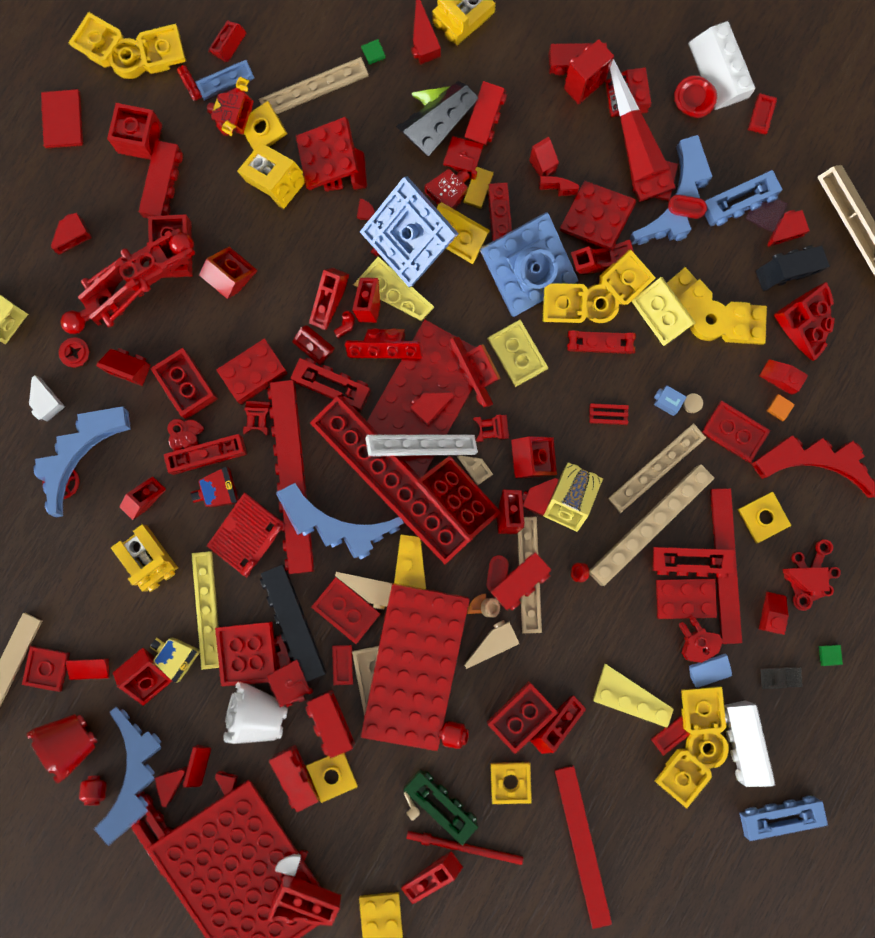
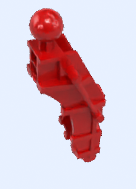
[60,228,195,334]

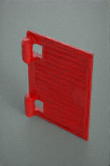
[207,492,286,578]

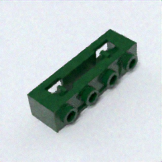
[404,769,478,845]

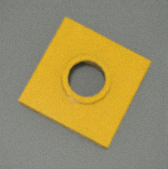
[244,101,287,150]
[738,492,791,543]
[306,753,358,803]
[491,762,532,804]

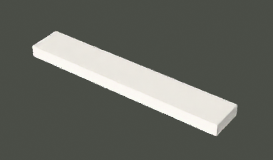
[366,435,478,456]

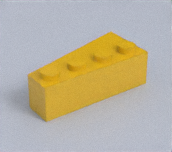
[394,535,426,589]

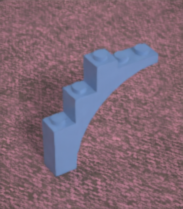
[630,135,712,245]
[34,406,131,517]
[276,483,403,559]
[95,707,161,846]

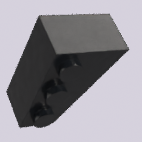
[755,245,830,291]

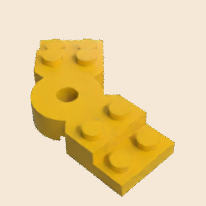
[69,12,186,79]
[543,250,656,323]
[667,267,767,344]
[655,687,728,808]

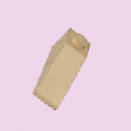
[335,572,392,610]
[464,620,520,669]

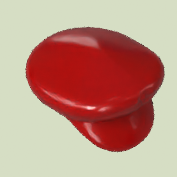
[674,75,717,118]

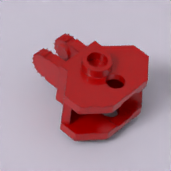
[679,616,723,663]

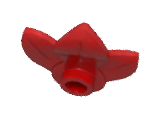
[167,419,204,451]

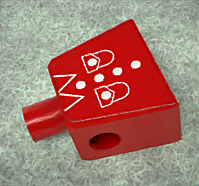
[424,169,470,210]

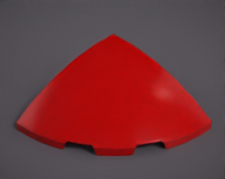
[774,282,834,361]

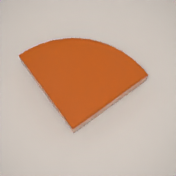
[467,594,486,614]

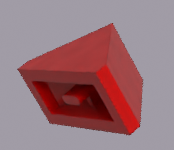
[155,767,188,807]

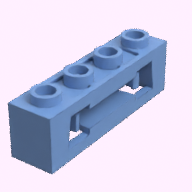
[704,170,782,227]
[740,796,828,841]

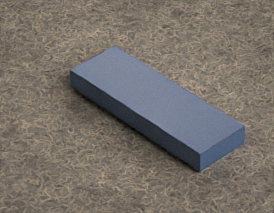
[196,60,255,100]

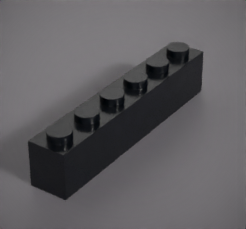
[260,565,327,682]

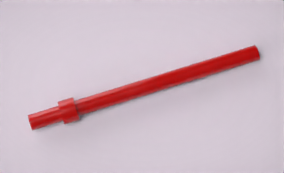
[406,831,523,865]

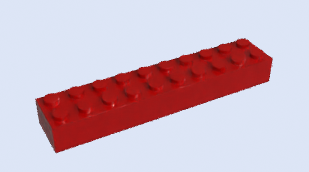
[310,395,472,564]

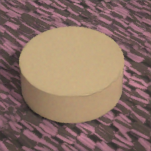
[683,393,703,413]
[481,598,500,617]

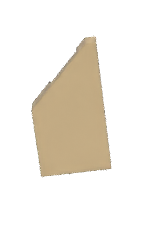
[457,455,493,486]

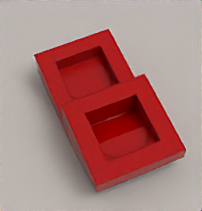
[539,176,579,196]

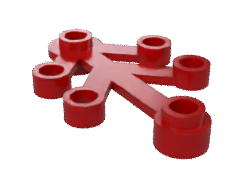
[784,540,841,611]

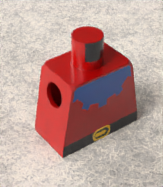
[191,467,239,507]

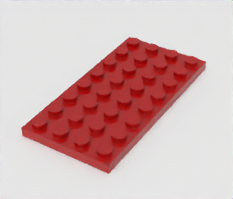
[367,320,491,477]
[360,583,470,751]

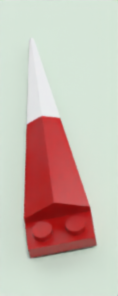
[610,59,676,202]

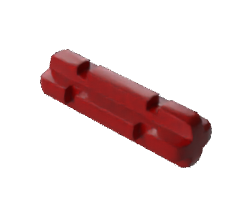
[177,65,202,101]

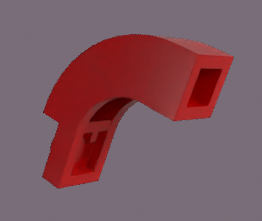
[571,240,635,274]

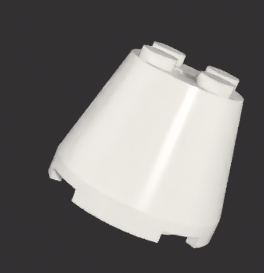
[224,682,288,744]

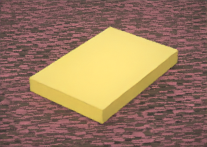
[632,277,695,346]
[487,320,548,387]

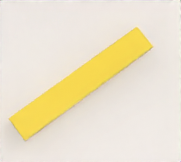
[192,551,219,670]

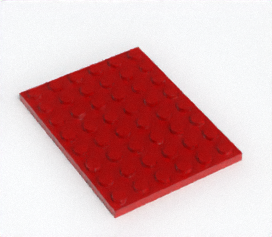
[146,779,322,938]

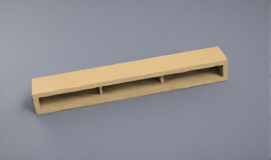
[818,165,875,275]
[589,464,715,586]

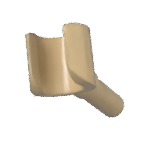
[404,792,420,820]

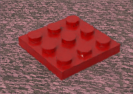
[296,117,359,190]
[560,181,636,251]
[215,622,277,686]

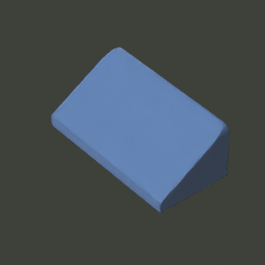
[689,654,732,688]

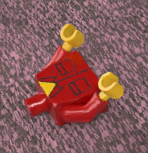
[207,77,254,136]

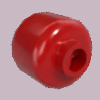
[439,721,469,749]
[79,776,107,806]

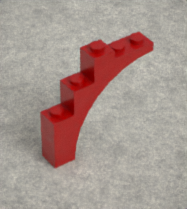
[751,435,875,498]

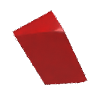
[208,21,246,62]
[351,147,367,189]
[292,325,335,365]
[66,658,109,680]
[183,745,211,787]

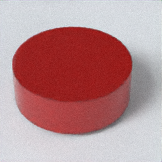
[571,563,589,582]

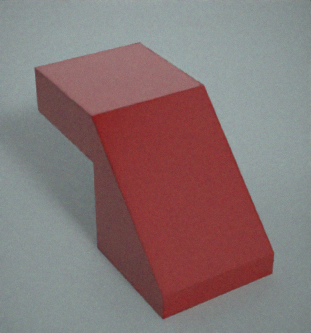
[215,771,239,795]

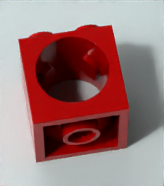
[107,103,162,160]

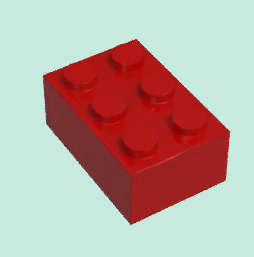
[564,39,614,105]
[148,215,192,278]
[216,338,288,405]
[150,348,218,419]
[490,552,551,610]
[487,682,558,754]
[305,689,355,759]

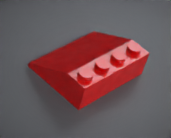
[415,456,501,542]

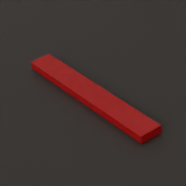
[710,488,742,644]
[555,765,612,929]

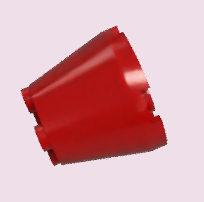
[26,714,98,784]

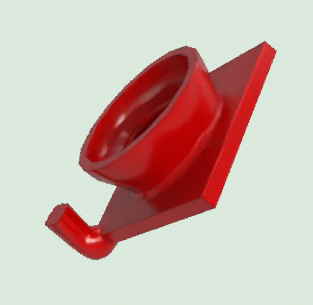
[443,136,484,180]
[266,660,313,708]

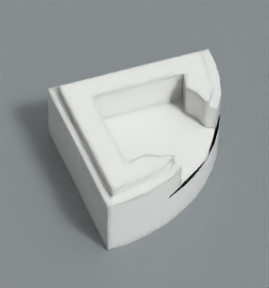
[275,854,301,876]

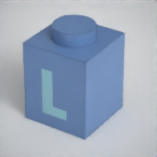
[654,386,686,416]

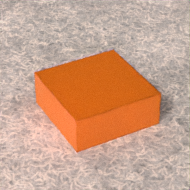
[767,394,795,421]

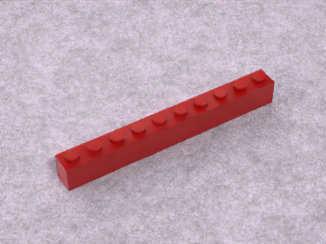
[268,380,314,574]

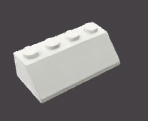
[689,21,755,110]
[724,701,775,787]

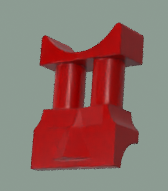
[243,401,270,435]
[473,415,509,442]

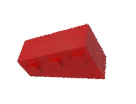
[465,81,507,146]
[269,744,320,812]
[267,874,341,926]

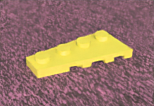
[353,257,434,321]
[592,664,674,728]

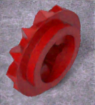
[59,338,90,368]

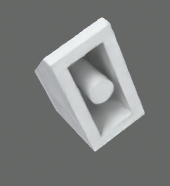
[29,376,65,422]

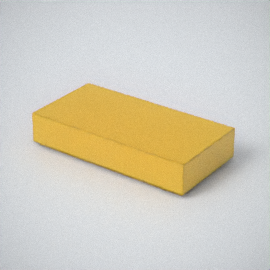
[464,167,494,209]

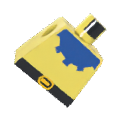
[150,637,200,683]

